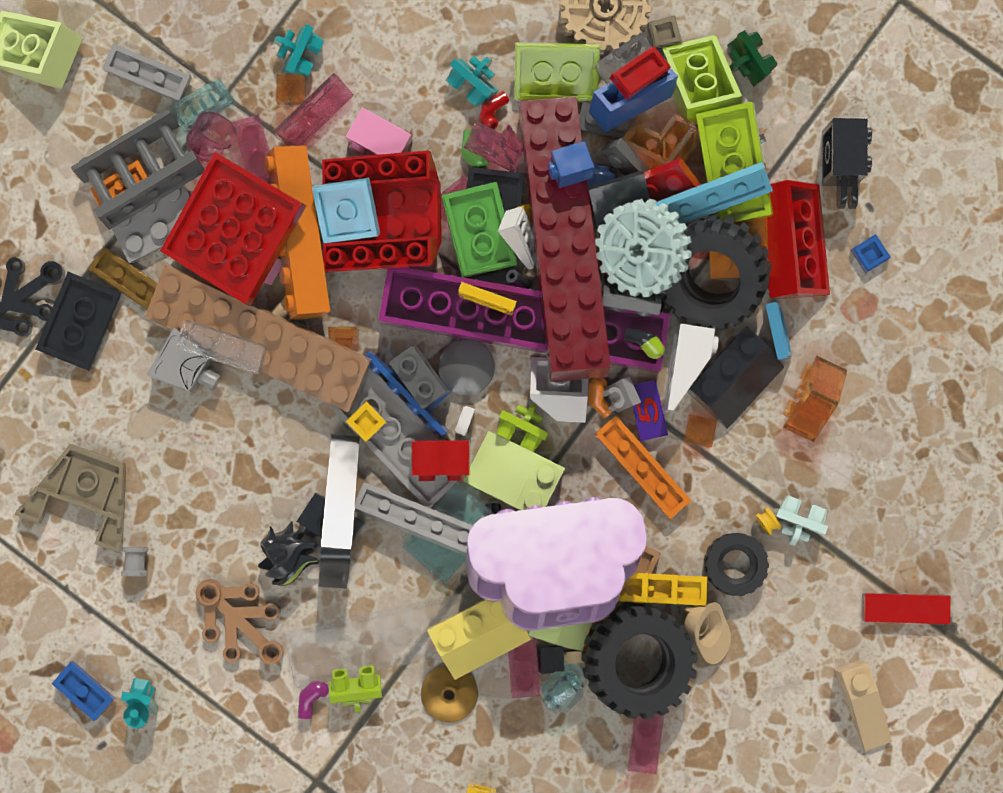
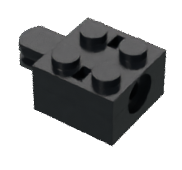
[822,118,872,209]

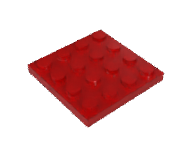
[160,152,307,306]

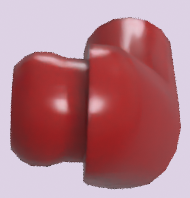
[478,91,509,131]

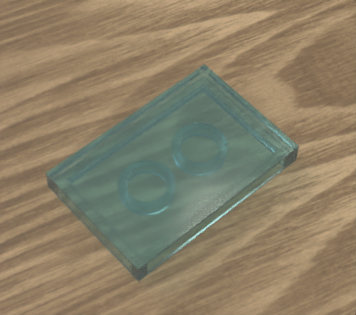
[402,482,495,584]

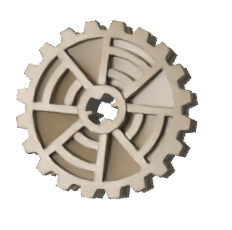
[559,0,651,56]

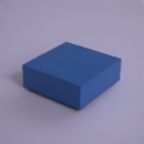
[850,234,891,274]

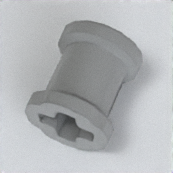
[121,547,148,576]

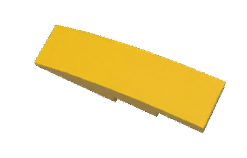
[617,573,707,606]

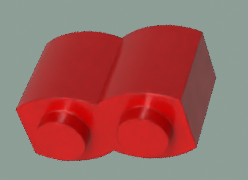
[411,440,470,481]

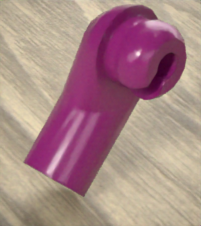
[298,681,329,719]

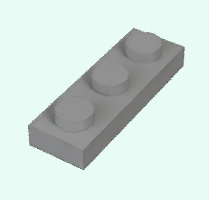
[102,43,192,103]

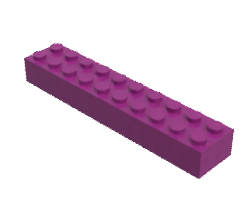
[378,268,671,373]

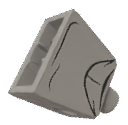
[147,328,221,393]

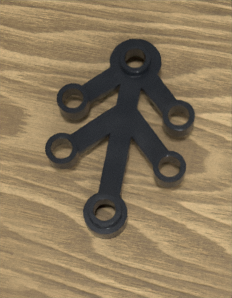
[0,257,66,337]

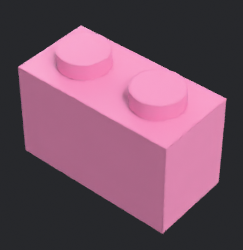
[345,107,413,156]

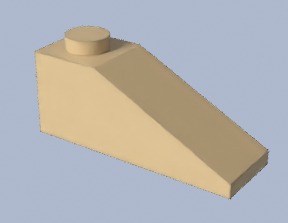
[834,660,892,751]

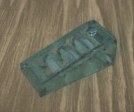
[171,78,235,134]

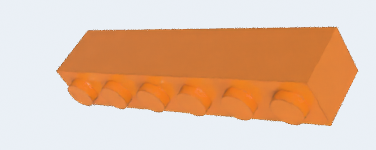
[264,146,330,320]

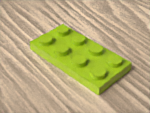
[696,101,773,223]

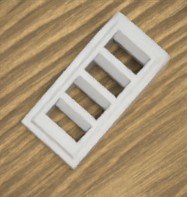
[498,207,536,270]

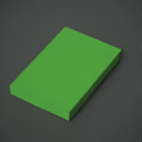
[441,182,517,278]

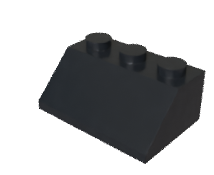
[687,326,784,429]

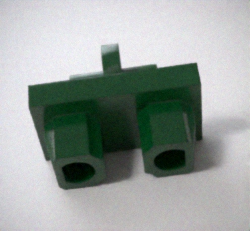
[727,30,778,87]

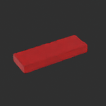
[863,593,951,624]

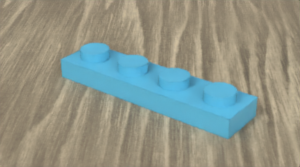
[656,162,773,224]

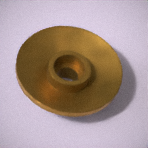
[421,665,478,722]

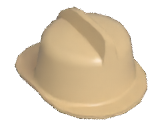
[684,602,731,664]

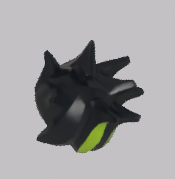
[258,521,320,586]

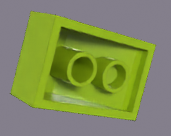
[662,35,742,131]

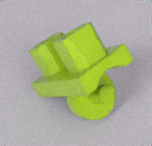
[496,402,548,452]
[329,665,382,713]

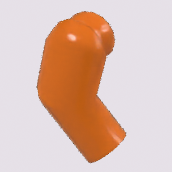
[587,377,613,419]

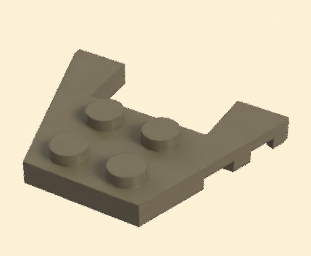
[15,444,126,553]

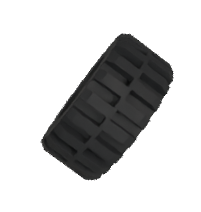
[662,215,771,330]
[581,604,698,720]

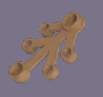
[196,579,284,665]

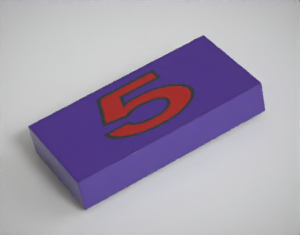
[632,380,668,441]

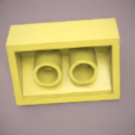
[427,599,531,680]

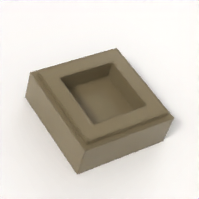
[647,15,682,50]

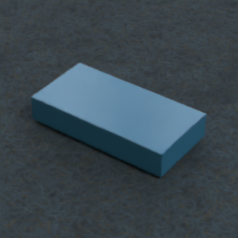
[766,302,793,360]

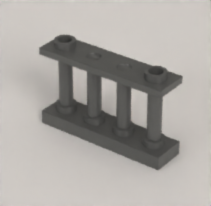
[71,109,205,230]

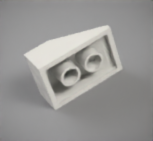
[663,324,718,414]

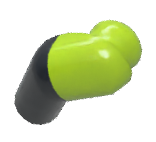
[624,328,665,359]

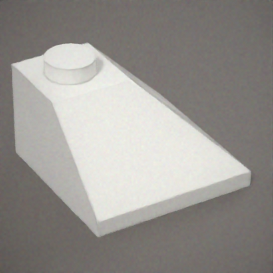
[530,357,588,423]

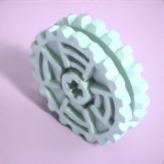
[595,199,691,297]

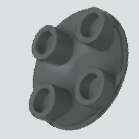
[438,339,495,395]

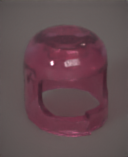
[185,111,237,162]

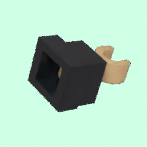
[536,645,584,674]

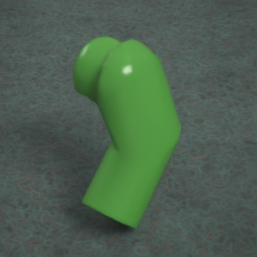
[461,130,489,169]

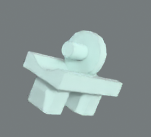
[773,495,828,546]

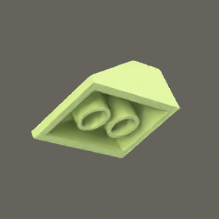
[0,11,83,89]
[464,431,565,511]

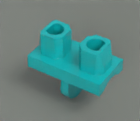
[274,24,324,78]
[446,56,499,106]
[120,678,159,729]

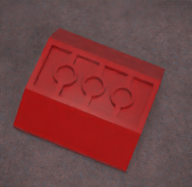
[322,150,442,273]

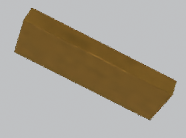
[88,246,158,310]

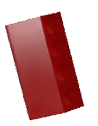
[767,180,830,299]

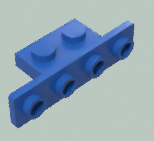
[365,351,451,437]

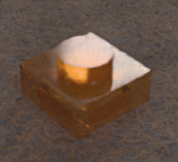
[276,74,306,105]
[328,327,359,346]
[683,414,717,448]

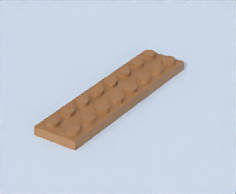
[145,265,372,412]

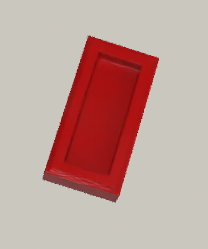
[609,46,671,100]

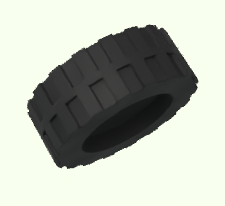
[704,533,769,596]

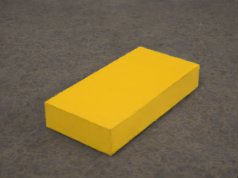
[458,282,516,315]

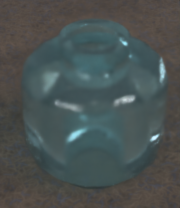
[542,670,584,713]

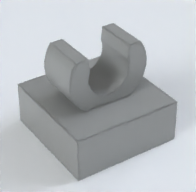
[602,376,641,413]

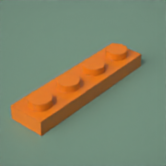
[594,415,692,519]

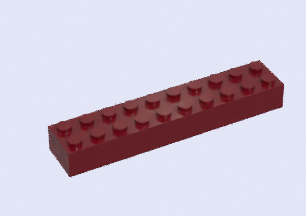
[519,96,611,382]

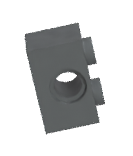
[389,345,450,409]

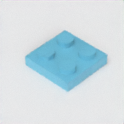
[312,178,380,243]

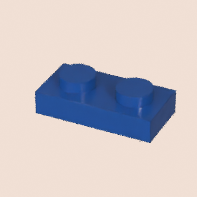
[51,661,116,721]

